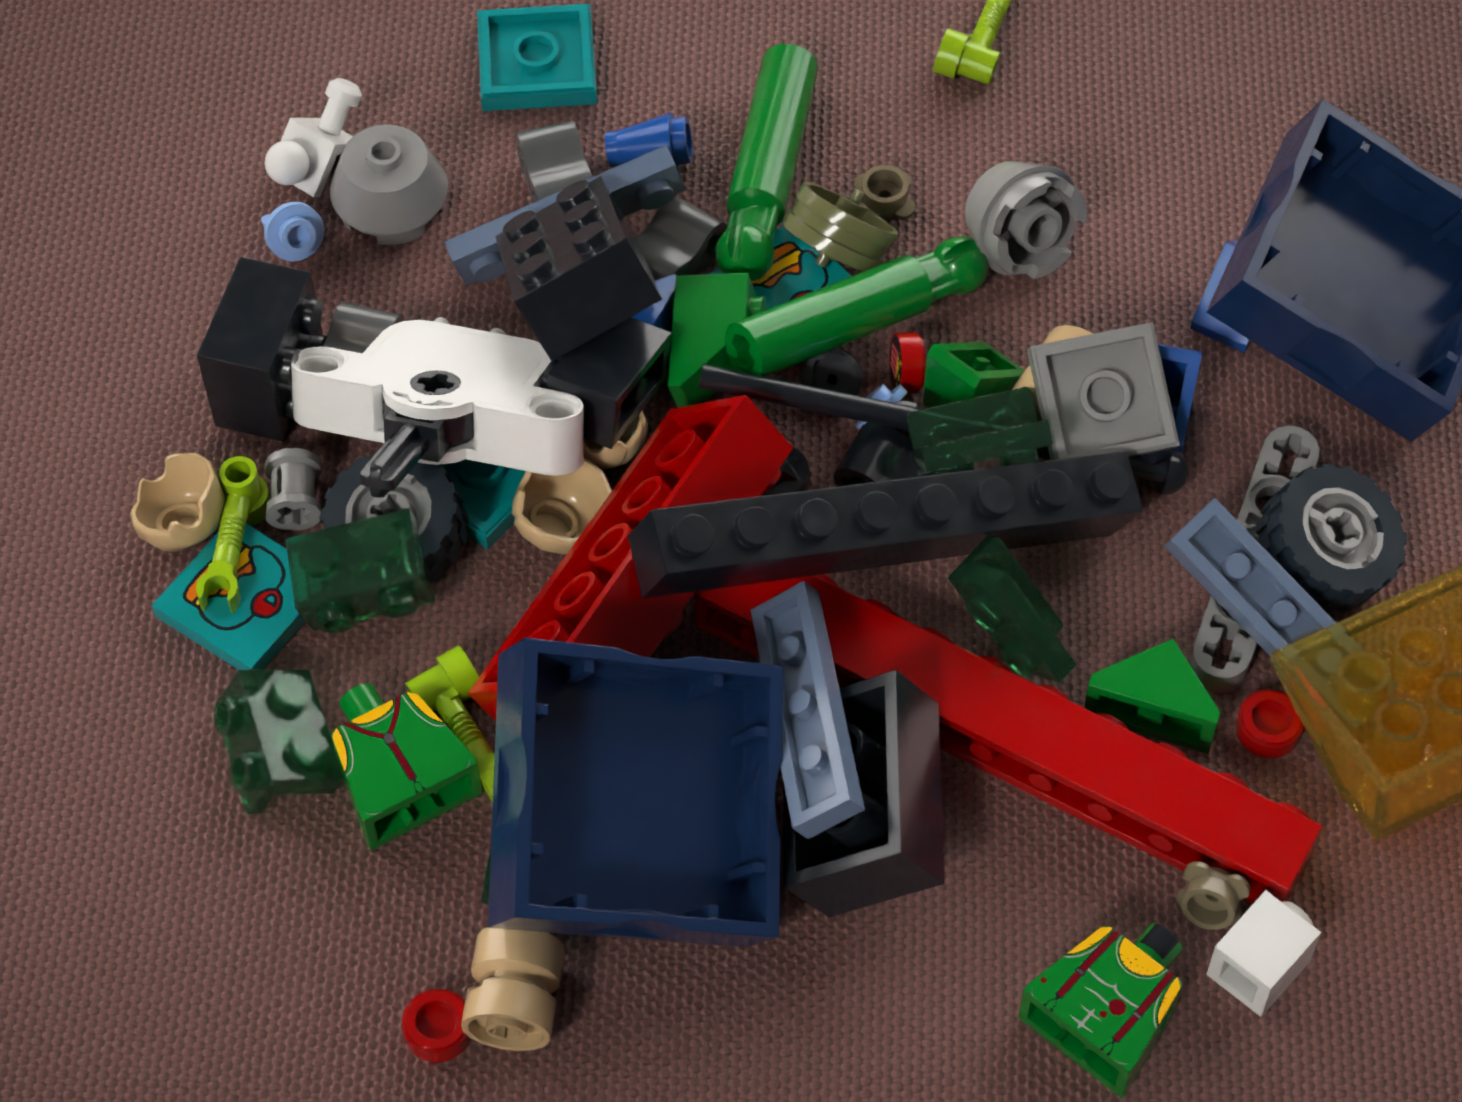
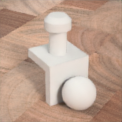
[265,78,362,197]

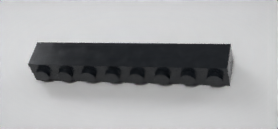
[628,451,1143,599]

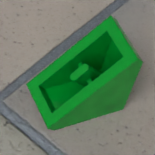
[923,342,1024,422]
[1084,639,1220,754]

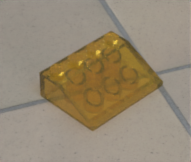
[1270,566,1462,841]

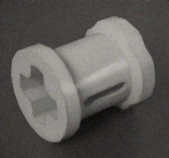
[265,448,321,531]

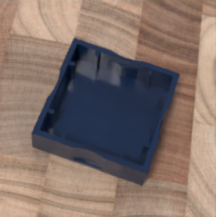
[1206,99,1462,442]
[488,637,783,947]

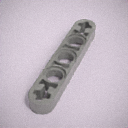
[1190,425,1320,694]

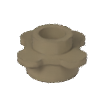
[853,165,915,220]
[1176,861,1251,930]

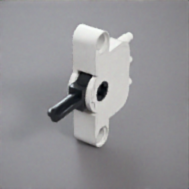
[291,317,584,498]

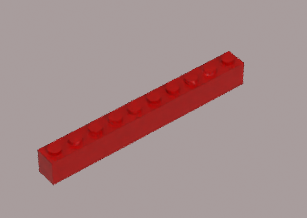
[695,574,1323,905]

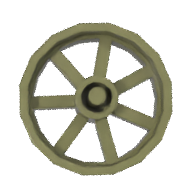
[782,182,899,272]

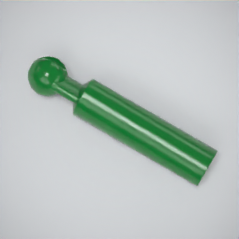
[715,44,818,281]
[725,236,989,376]

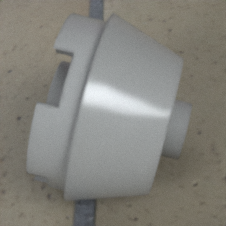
[330,125,448,245]
[965,161,1087,279]

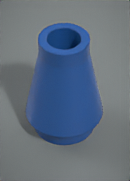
[605,112,693,171]

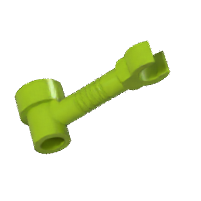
[933,0,1013,85]
[196,456,270,614]
[405,645,495,803]

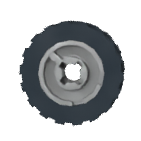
[320,451,469,596]
[1256,464,1407,613]

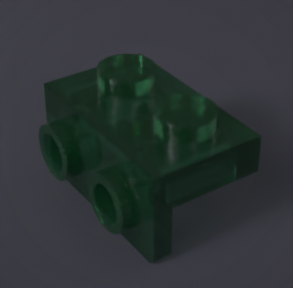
[906,387,1053,476]
[286,508,436,633]
[947,535,1077,683]
[214,670,344,814]

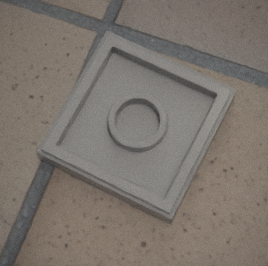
[1027,322,1180,460]

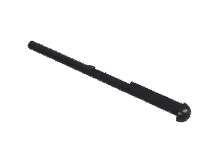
[698,364,1189,495]

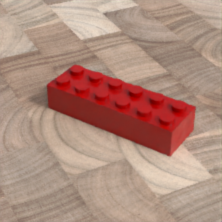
[467,395,793,721]

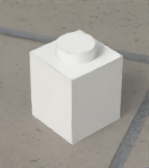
[1206,890,1321,1017]

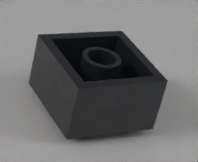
[197,257,327,442]

